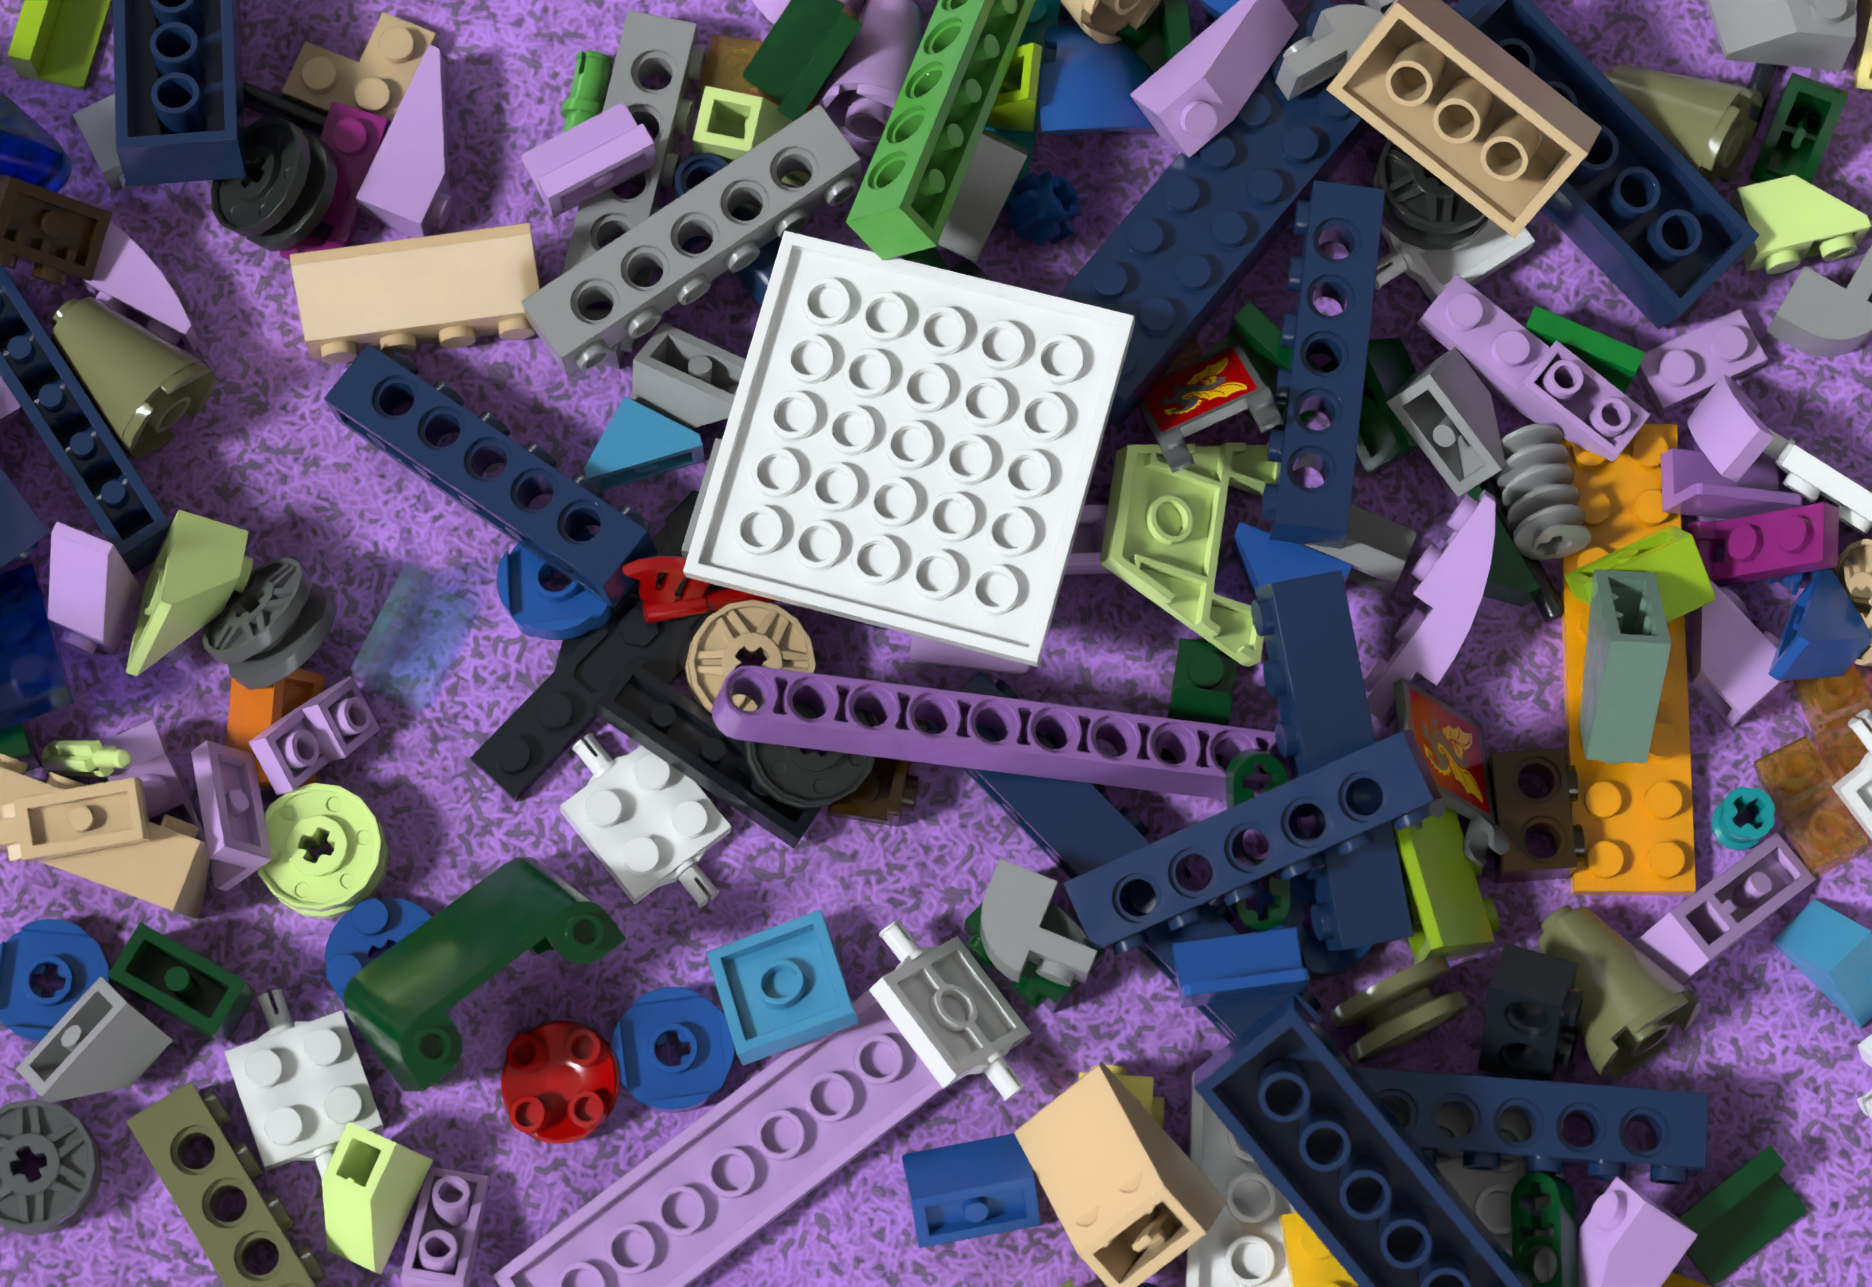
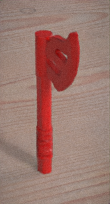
[621,556,776,623]

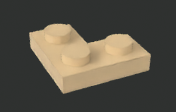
[281,12,438,123]

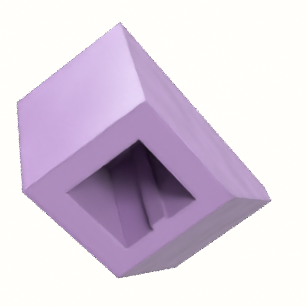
[1691,580,1785,728]
[101,719,206,843]

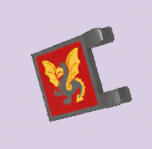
[1138,342,1284,473]
[1393,678,1510,866]

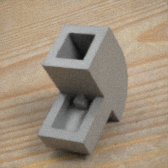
[1275,4,1384,101]
[1766,244,1872,357]
[980,858,1097,986]

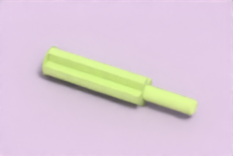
[41,740,131,777]

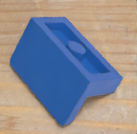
[1172,927,1310,1008]
[902,1133,1041,1248]

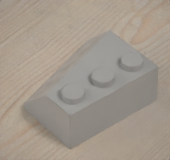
[1706,0,1857,71]

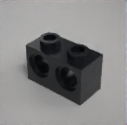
[1478,943,1584,1082]

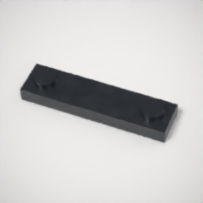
[593,659,823,849]

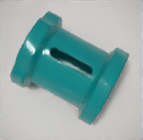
[1711,787,1775,851]

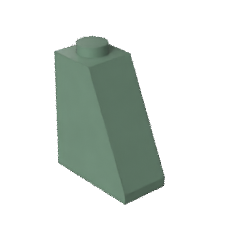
[1579,569,1671,764]

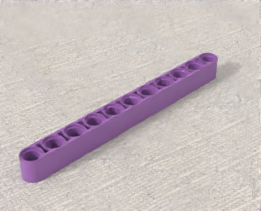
[712,666,1292,800]

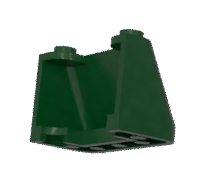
[343,857,626,1092]

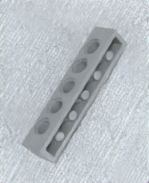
[550,10,707,369]
[521,104,863,376]

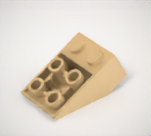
[1014,1061,1227,1287]

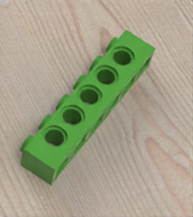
[846,0,1035,260]

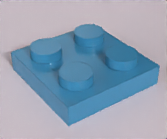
[706,909,859,1066]

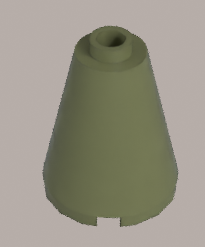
[1602,64,1763,194]
[51,297,217,459]
[1538,905,1701,1079]

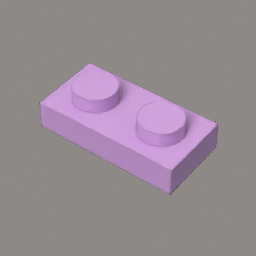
[1637,309,1768,414]

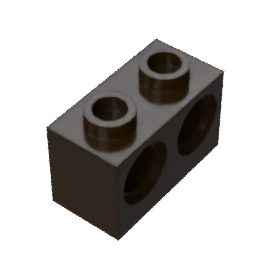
[1487,748,1585,883]

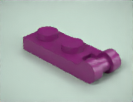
[280,101,391,260]
[1687,502,1839,587]

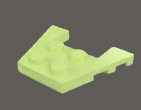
[1099,443,1278,667]

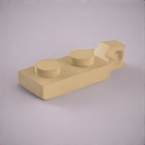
[0,777,151,863]

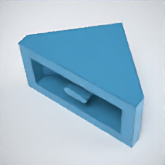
[584,396,705,491]
[1771,899,1872,1029]

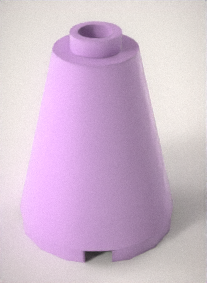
[812,0,923,159]

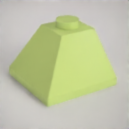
[126,509,253,676]

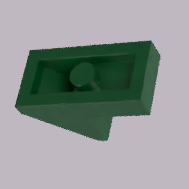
[1161,638,1237,766]

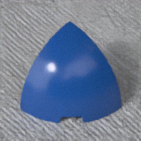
[1040,25,1157,137]

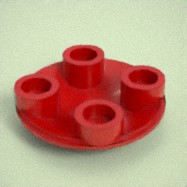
[501,1020,620,1144]

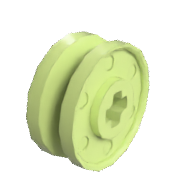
[258,783,389,919]

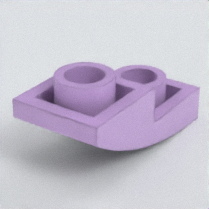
[1687,374,1775,483]
[249,677,380,795]

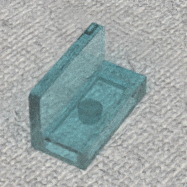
[351,563,474,711]

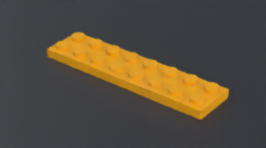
[1560,424,1696,895]

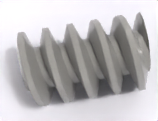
[1497,424,1591,560]

